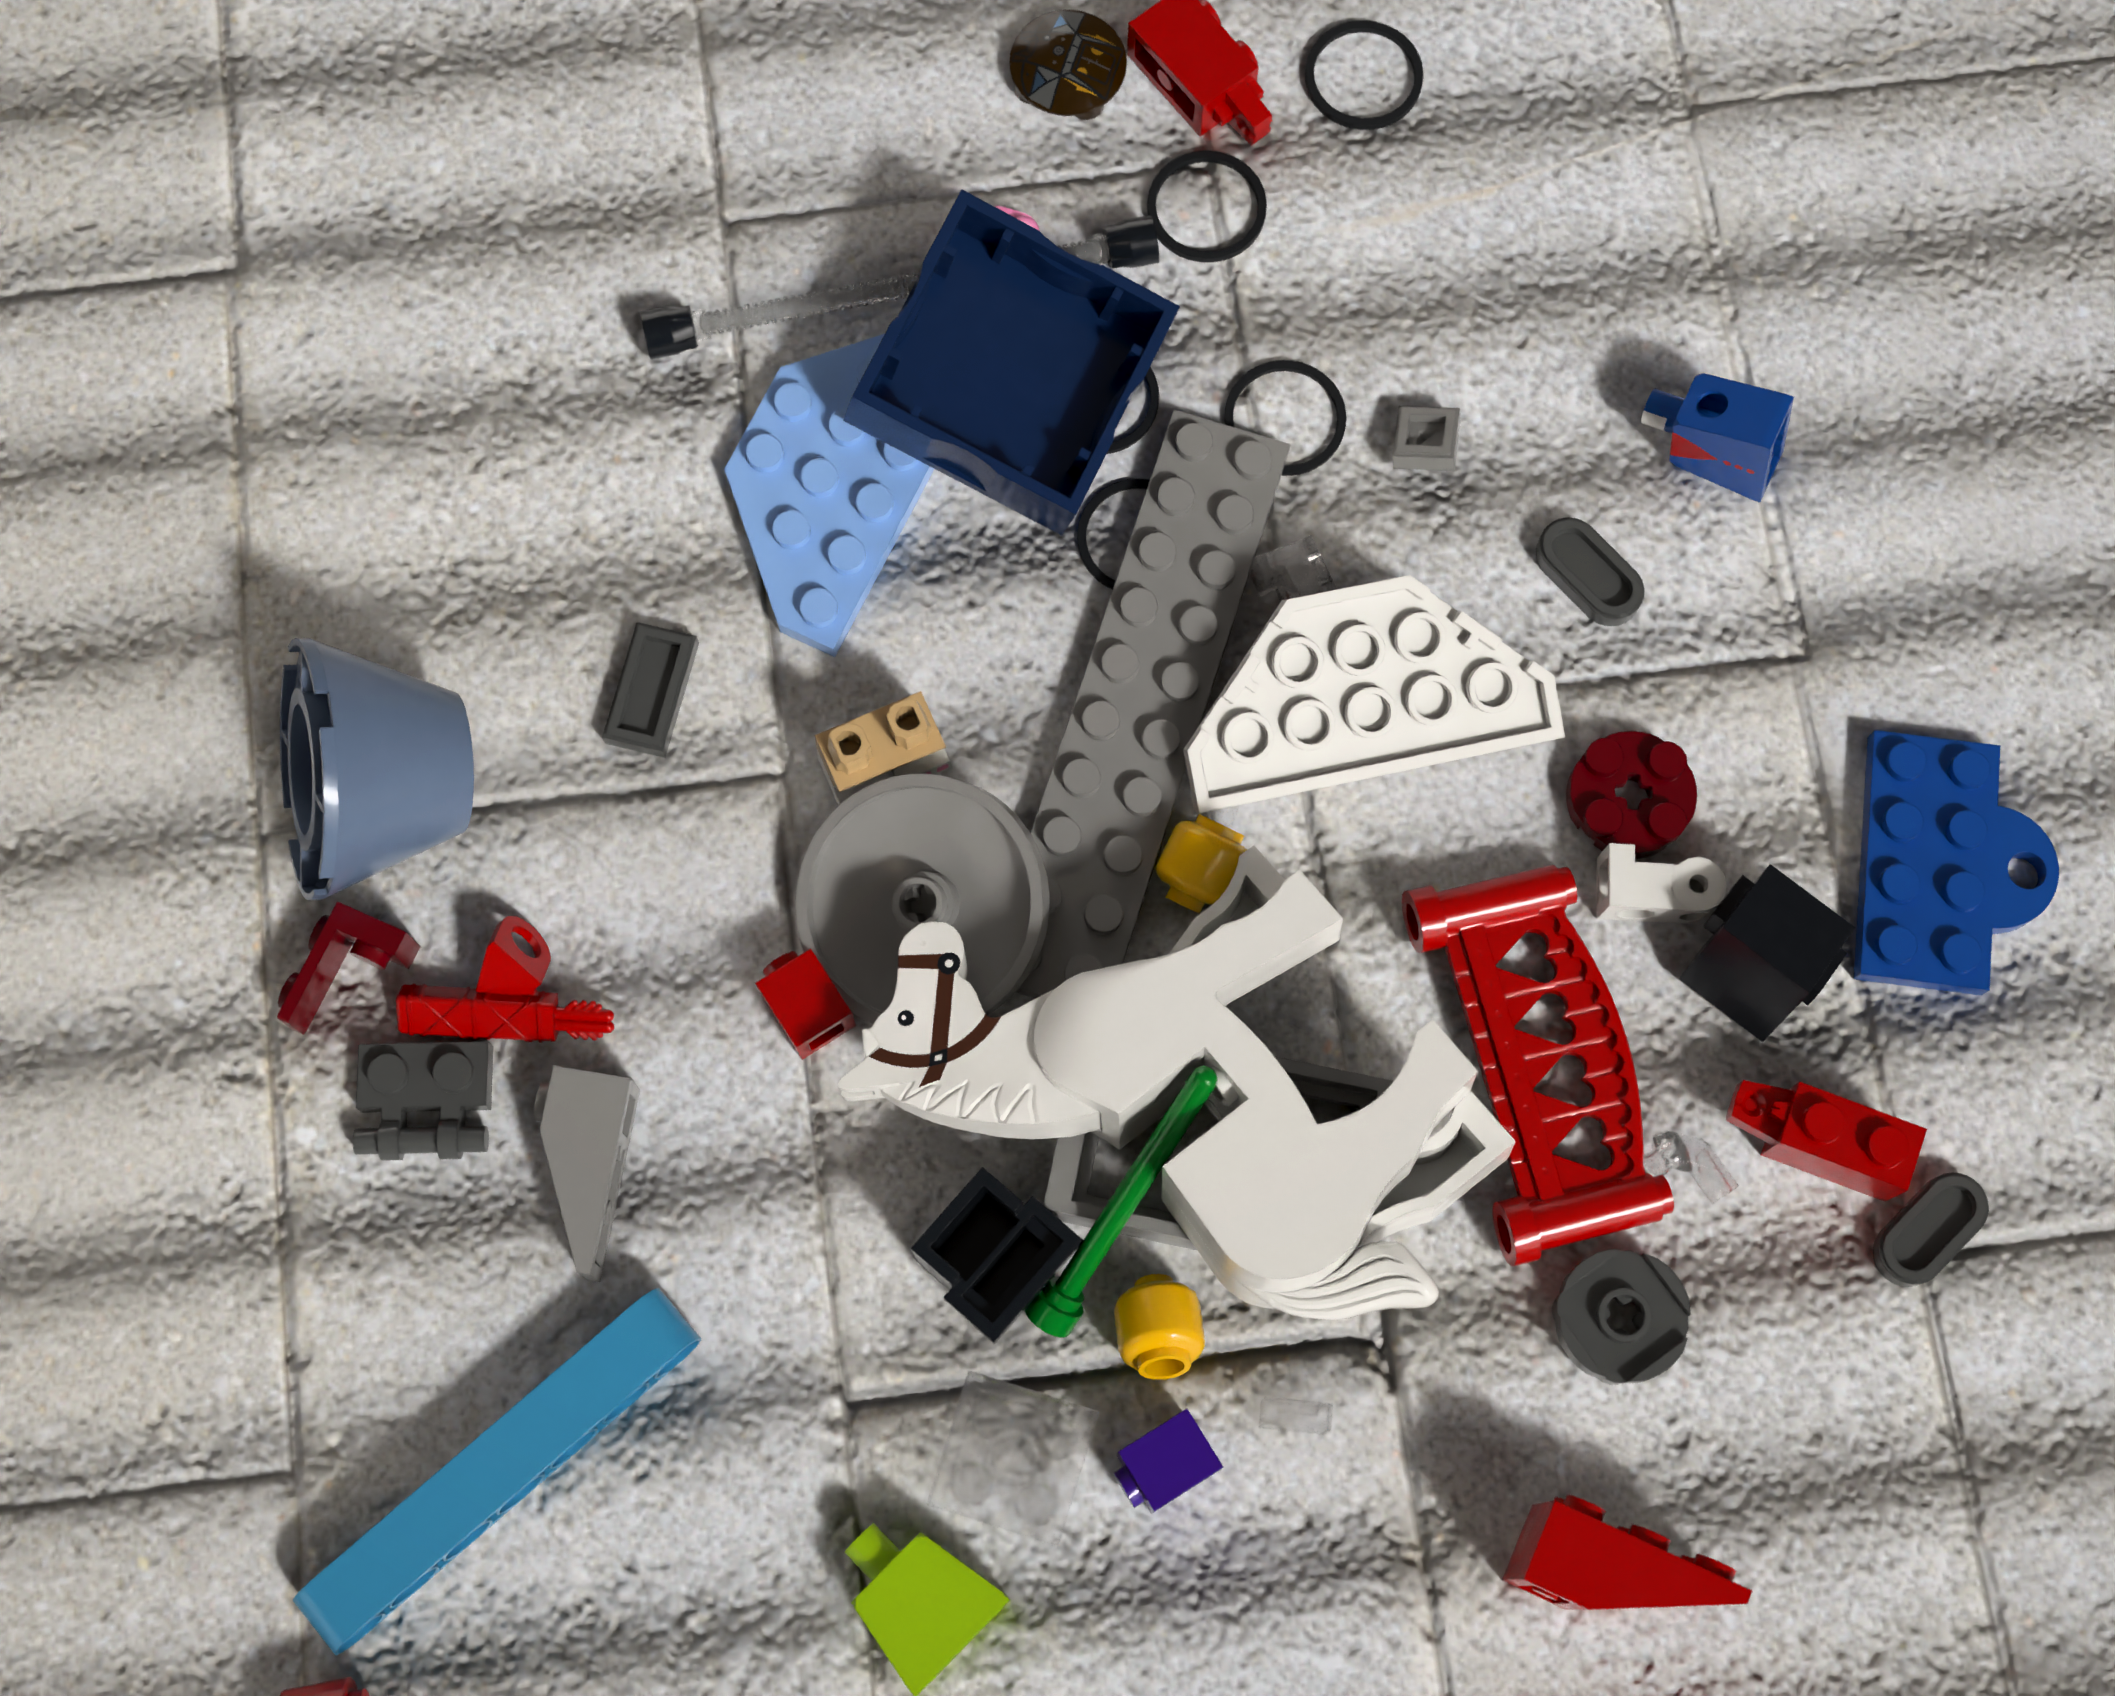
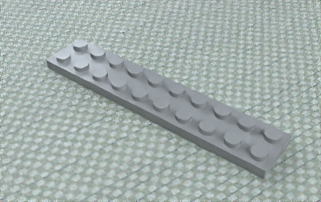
[1016,409,1291,999]

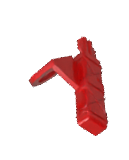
[396,916,614,1043]

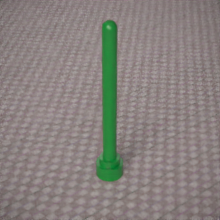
[1025,1066,1218,1338]

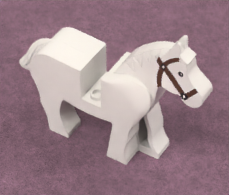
[838,845,1516,1320]

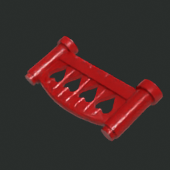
[1402,865,1674,1267]

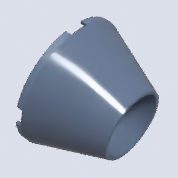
[280,638,474,900]

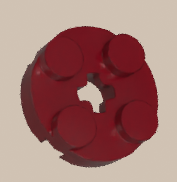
[1566,731,1697,859]

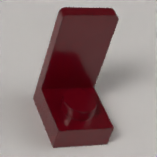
[277,901,420,1035]

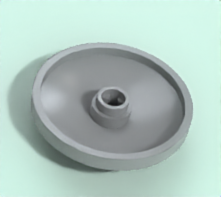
[795,773,1050,1024]

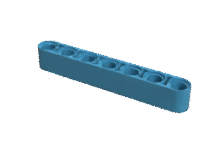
[293,1288,701,1655]

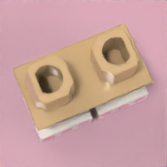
[815,691,952,806]

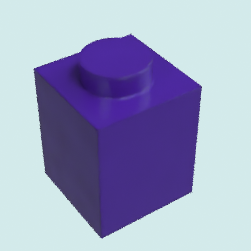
[1113,1408,1224,1513]

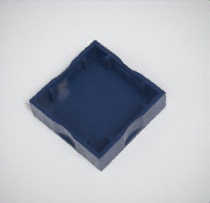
[843,189,1180,536]

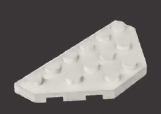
[1183,575,1565,813]

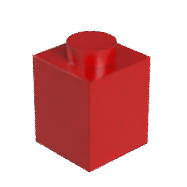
[755,948,856,1060]

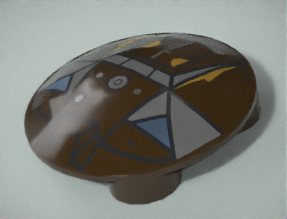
[1009,10,1127,120]

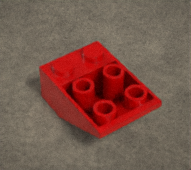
[1502,1494,1752,1610]

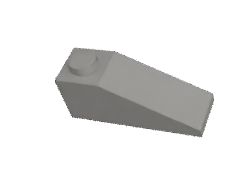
[534,1065,640,1282]

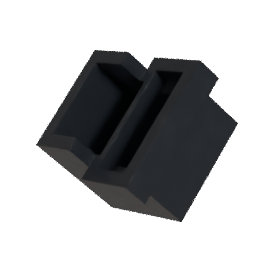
[1679,864,1856,1042]
[911,1167,1083,1345]

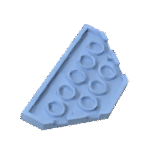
[724,334,934,657]

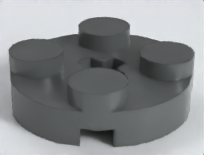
[1552,1249,1691,1385]

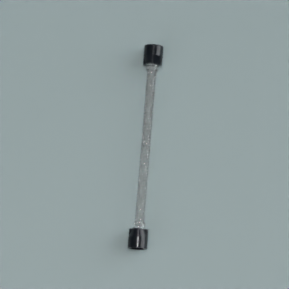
[640,215,1159,359]

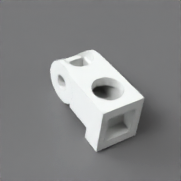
[1597,843,1727,924]

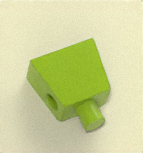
[845,1523,1011,1696]

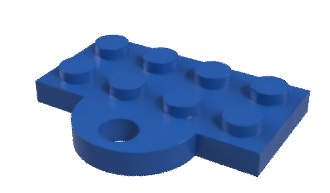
[1854,730,2059,996]

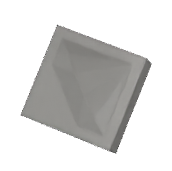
[1392,406,1461,471]

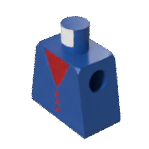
[1641,373,1794,503]

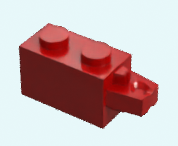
[1127,0,1272,146]
[1726,1080,1927,1202]

